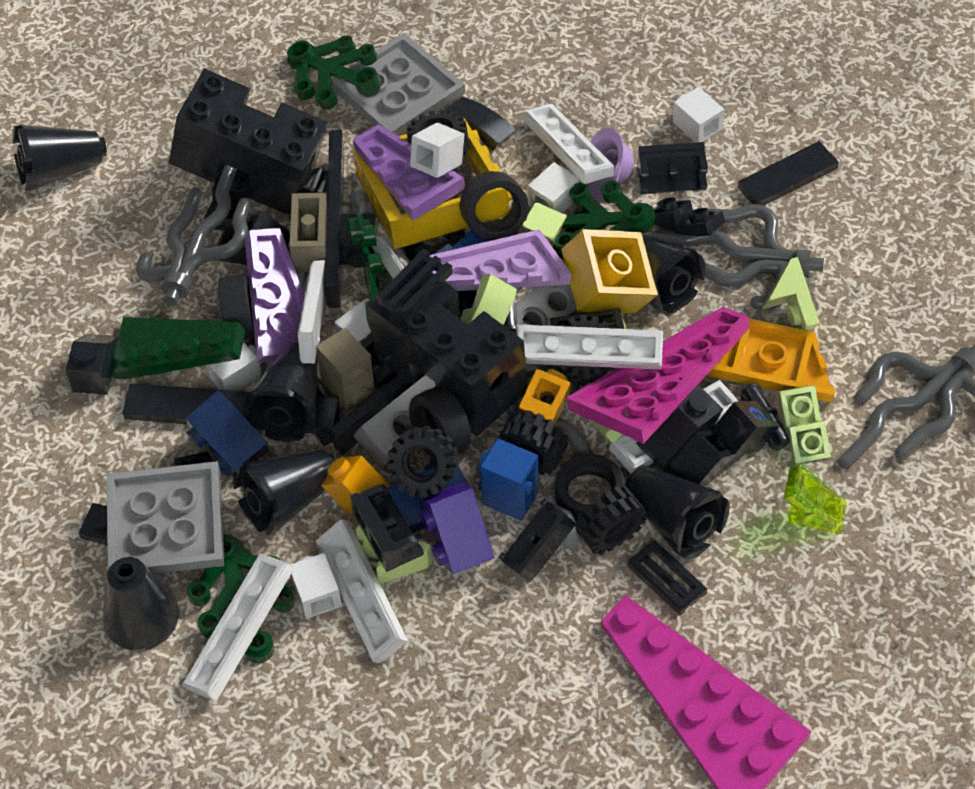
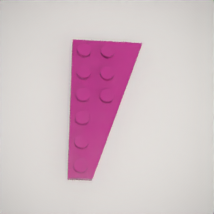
[566,307,749,444]
[601,595,811,789]

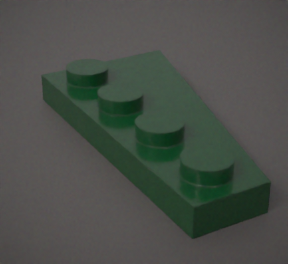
[110,317,245,380]

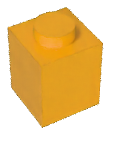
[321,455,389,515]

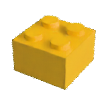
[561,229,658,314]

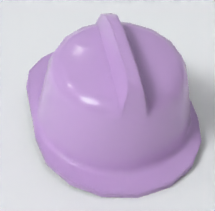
[580,128,634,203]

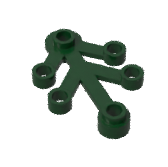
[287,35,381,110]
[554,180,655,255]
[348,213,383,329]
[187,535,295,663]

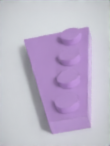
[430,229,572,291]

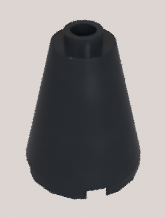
[12,125,107,191]
[642,235,706,313]
[243,343,318,442]
[233,450,336,535]
[627,467,730,559]
[103,557,179,650]

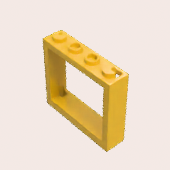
[352,118,513,249]

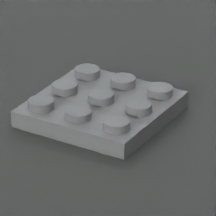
[331,33,465,136]
[107,461,224,574]

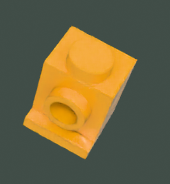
[519,369,571,427]

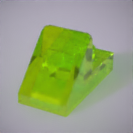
[783,464,847,534]

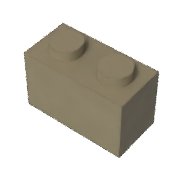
[290,193,327,273]
[316,328,375,412]

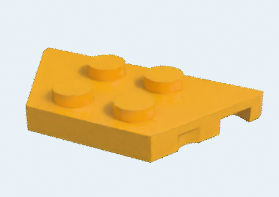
[706,318,835,403]

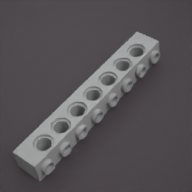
[354,285,584,468]

